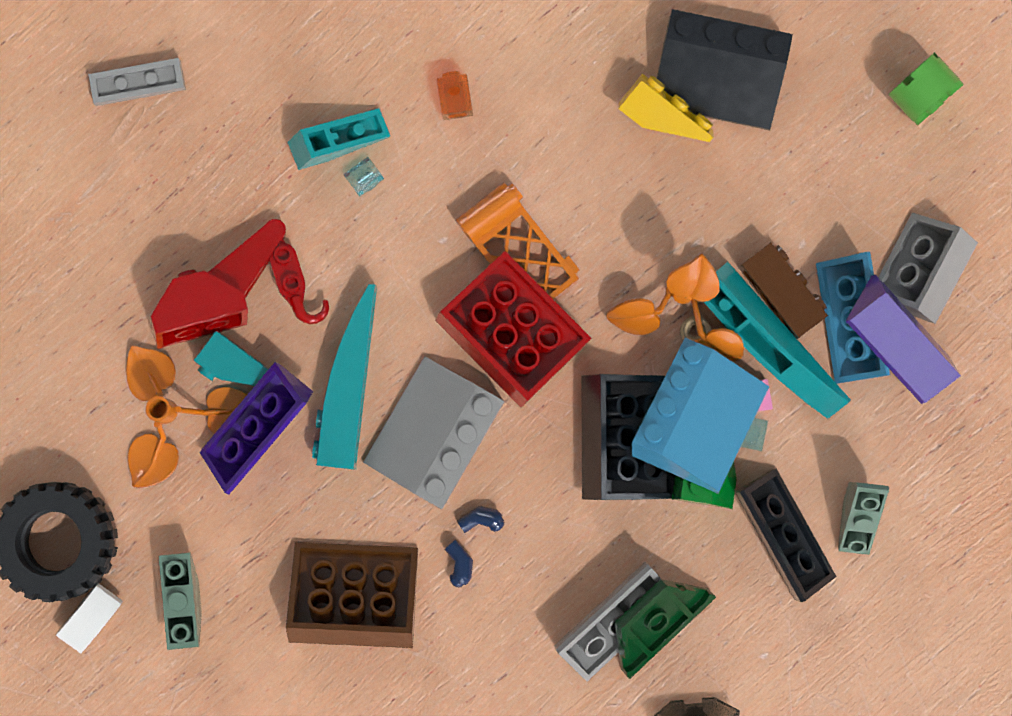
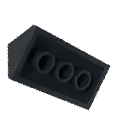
[735,468,837,602]

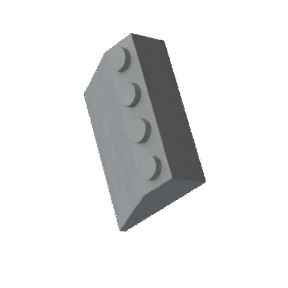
[363,357,504,509]

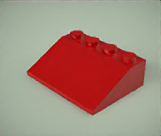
[435,251,592,408]

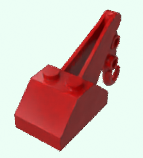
[150,219,329,349]

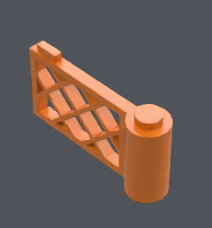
[455,182,580,299]

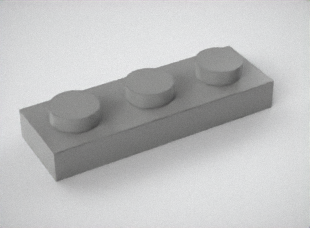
[88,58,186,106]

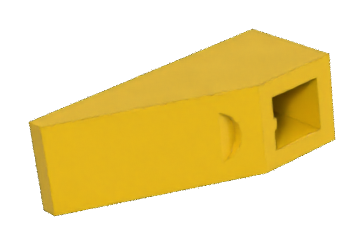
[618,73,714,142]

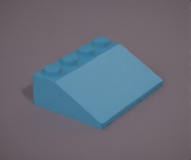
[632,338,769,494]

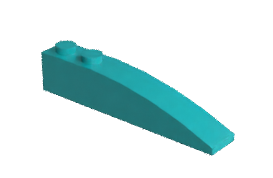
[312,284,377,470]

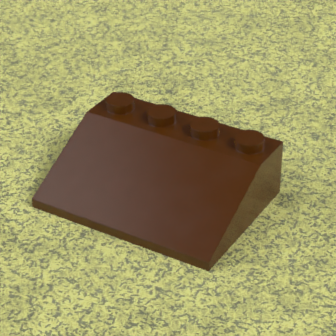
[286,542,418,648]

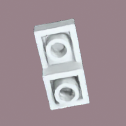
[56,583,123,653]

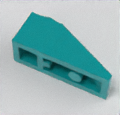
[287,108,390,170]
[194,331,269,386]

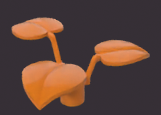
[606,254,744,362]
[126,346,247,488]

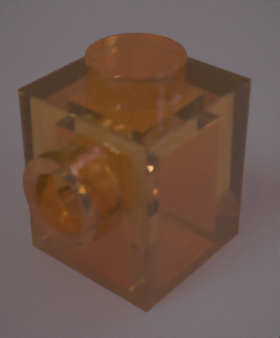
[437,71,473,120]

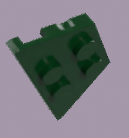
[615,579,716,679]

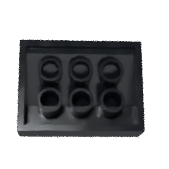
[657,9,793,131]
[581,374,675,500]

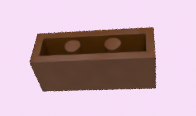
[738,242,828,339]

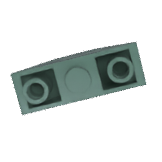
[838,482,889,555]
[159,552,202,650]

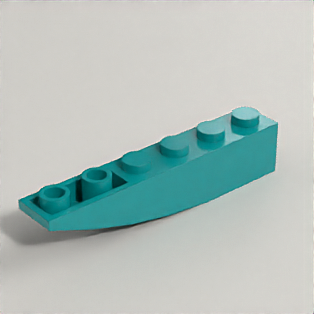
[704,261,851,419]

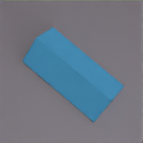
[816,252,890,384]

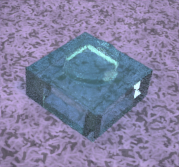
[343,157,384,197]
[741,418,768,451]

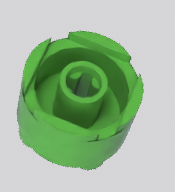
[888,52,964,126]

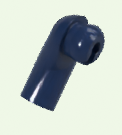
[457,506,505,533]
[444,539,473,588]

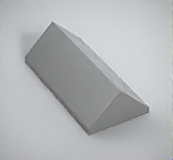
[554,562,661,681]

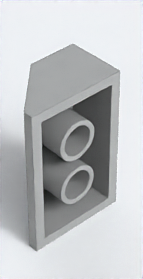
[879,213,978,324]

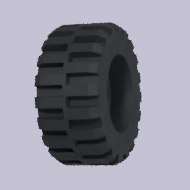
[0,482,118,602]

